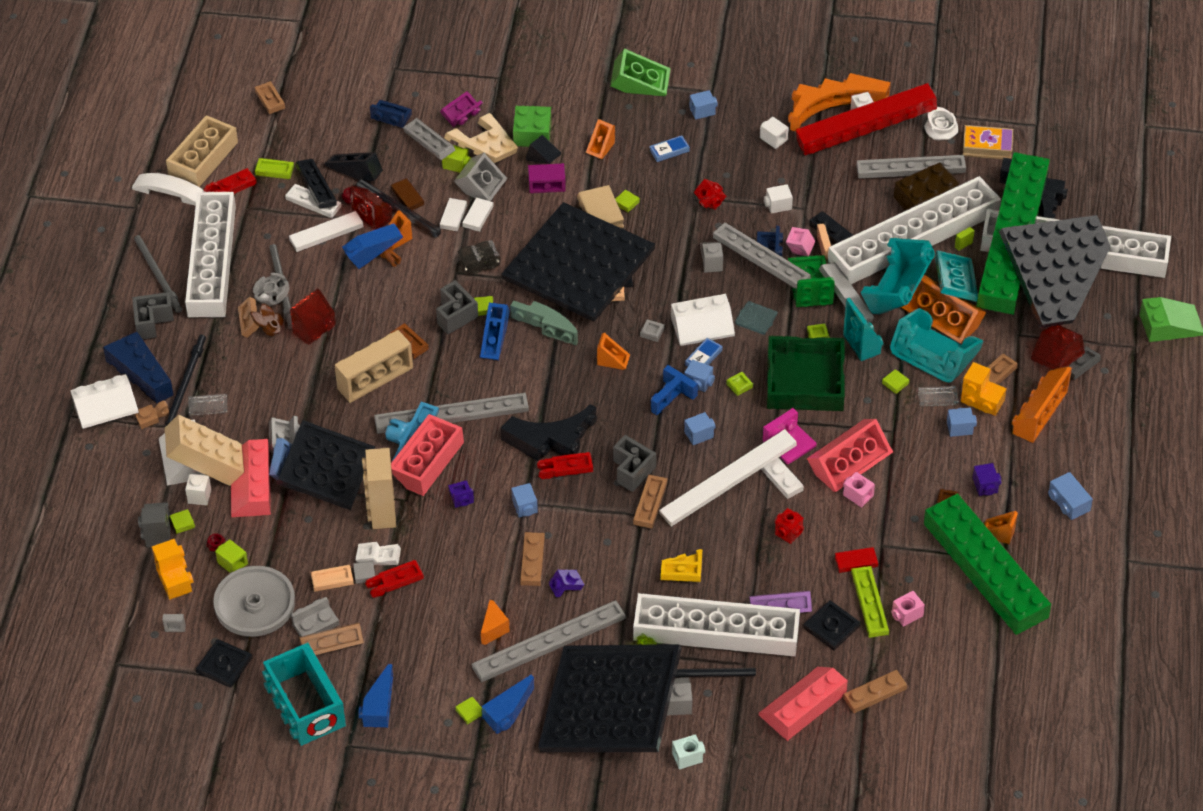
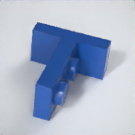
[651,365,698,415]

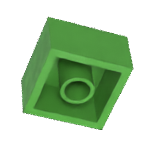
[513,106,552,147]

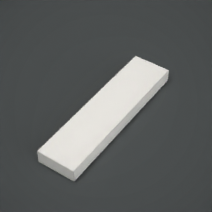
[289,211,364,252]

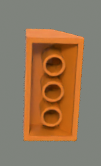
[901,275,986,344]
[1012,366,1072,443]

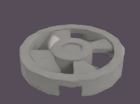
[253,273,289,306]

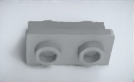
[291,597,340,637]

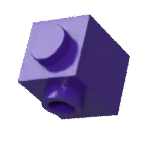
[972,463,1001,496]

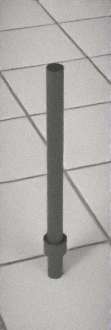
[134,235,182,313]
[269,244,296,329]

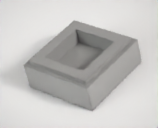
[640,319,665,342]
[353,561,375,584]
[163,614,186,632]

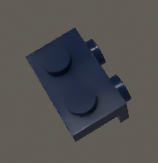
[370,100,412,128]
[757,226,783,257]

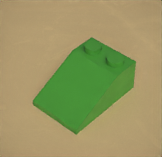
[610,49,670,96]
[1139,297,1203,342]

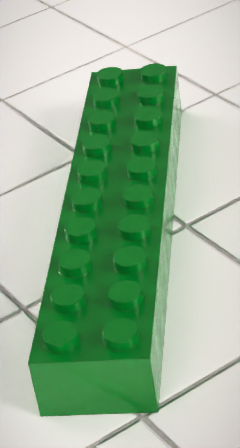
[977,152,1050,315]

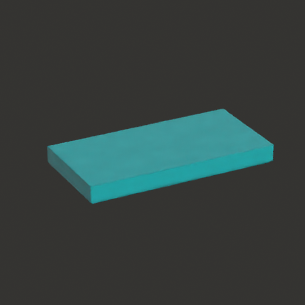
[935,250,978,302]

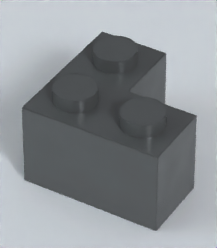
[436,280,478,334]
[132,292,174,339]
[613,435,656,492]
[138,502,170,548]

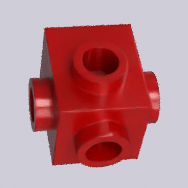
[694,179,727,210]
[775,508,804,544]

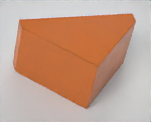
[586,119,615,159]
[389,210,412,250]
[597,333,630,370]
[984,511,1018,545]
[481,600,510,645]

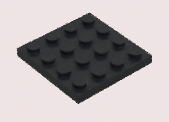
[277,420,375,510]

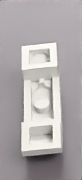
[132,173,205,206]

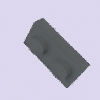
[1061,346,1101,380]

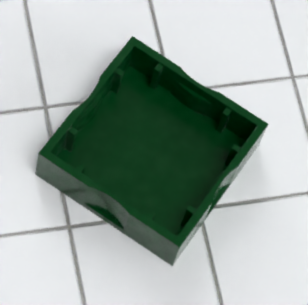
[767,336,845,411]

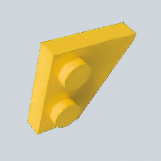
[661,549,702,582]

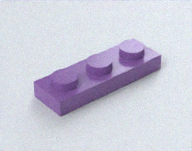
[749,591,812,613]

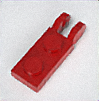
[204,168,256,194]
[537,452,593,479]
[365,560,424,598]

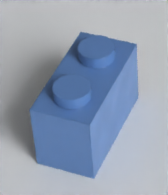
[1048,472,1093,520]

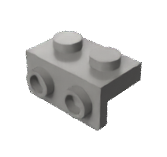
[269,416,300,453]

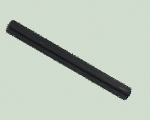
[357,179,441,238]

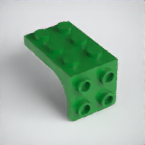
[788,255,835,307]

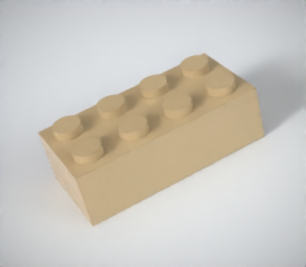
[166,115,238,187]
[335,330,413,403]
[165,415,244,486]
[362,448,396,529]

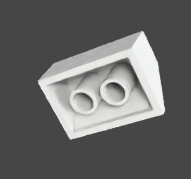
[671,294,735,346]
[70,374,139,428]
[159,419,205,486]

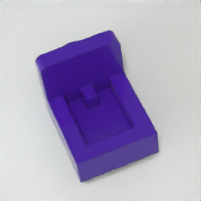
[448,480,474,508]
[549,570,584,597]

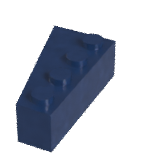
[103,332,174,403]

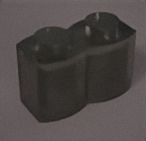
[458,240,500,275]

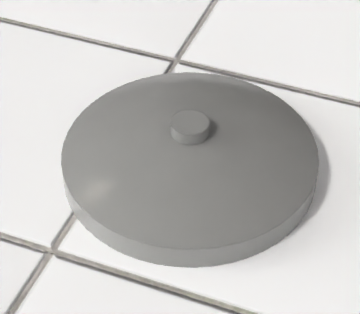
[214,566,295,637]

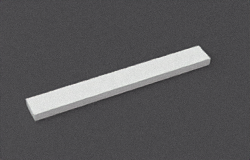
[659,429,797,527]

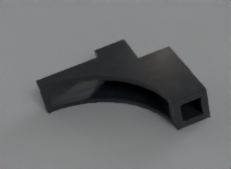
[999,157,1068,219]
[501,404,597,461]

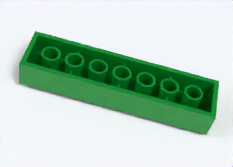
[924,493,1051,635]

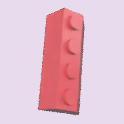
[391,414,464,496]
[807,419,893,492]
[231,439,271,517]
[758,667,848,741]

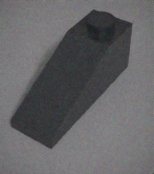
[325,152,383,181]

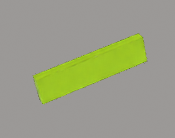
[851,566,889,638]

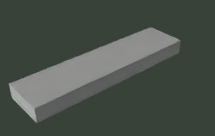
[403,118,455,160]
[819,263,874,322]

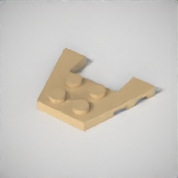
[444,113,518,163]

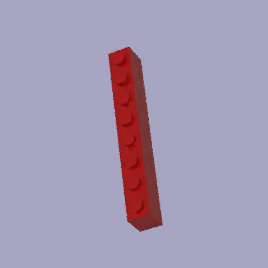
[796,83,937,156]

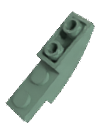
[510,301,578,345]

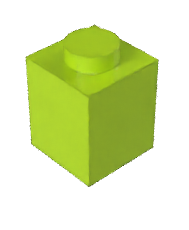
[442,145,471,173]
[215,539,248,573]

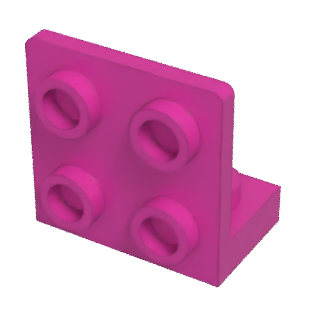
[763,408,817,464]

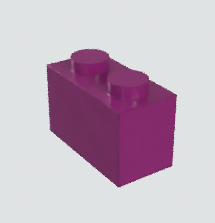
[528,163,566,193]

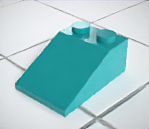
[843,297,883,361]

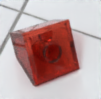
[350,186,392,230]
[290,288,336,345]
[1031,325,1085,370]

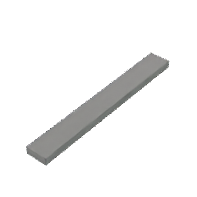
[374,393,529,434]
[472,600,626,682]

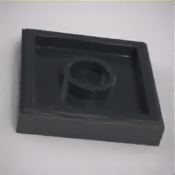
[803,600,861,651]
[196,639,253,688]

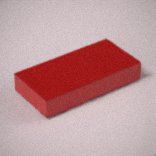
[835,547,878,573]

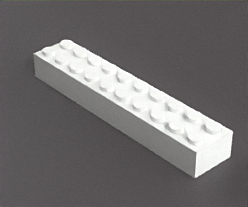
[828,176,1001,284]
[980,209,1171,278]

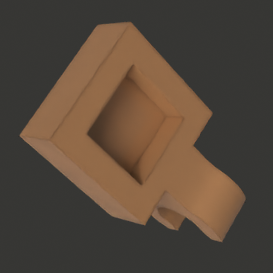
[135,401,169,429]

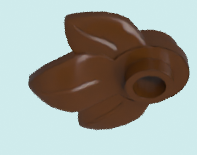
[250,303,283,336]

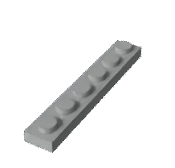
[856,155,966,178]
[713,223,811,289]

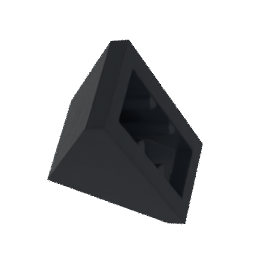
[526,135,562,164]

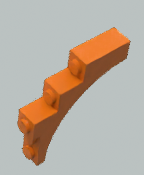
[788,73,891,131]

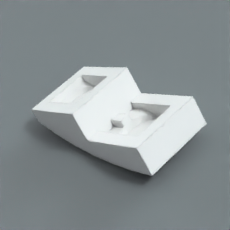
[356,542,401,565]

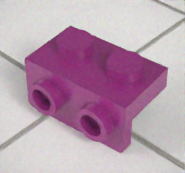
[440,91,483,128]

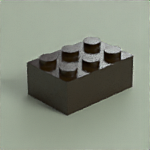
[894,162,960,211]

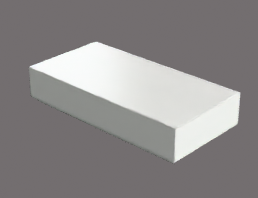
[440,198,467,231]
[462,198,493,232]

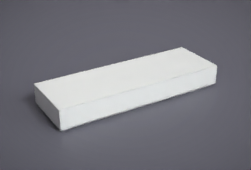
[285,184,341,218]

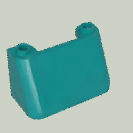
[861,238,935,315]
[890,308,983,383]

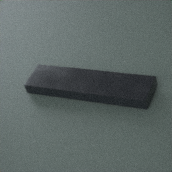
[296,159,337,209]

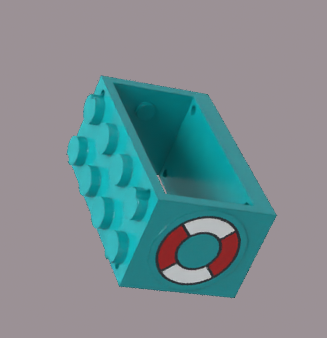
[262,643,346,746]

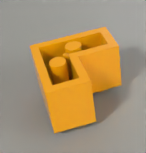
[960,362,1007,416]
[152,539,194,600]

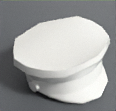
[924,107,958,140]

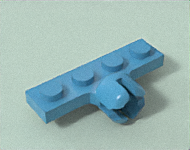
[385,402,439,463]

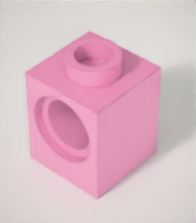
[786,227,815,256]
[843,472,875,508]
[891,591,925,627]

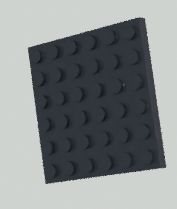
[501,202,655,322]
[538,644,682,752]

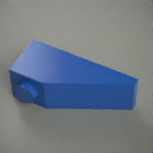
[342,224,403,269]
[480,302,510,360]
[359,664,393,728]
[482,674,534,734]

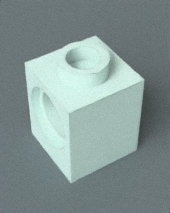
[672,734,705,769]

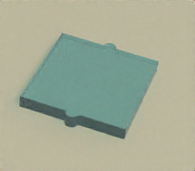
[735,301,778,335]

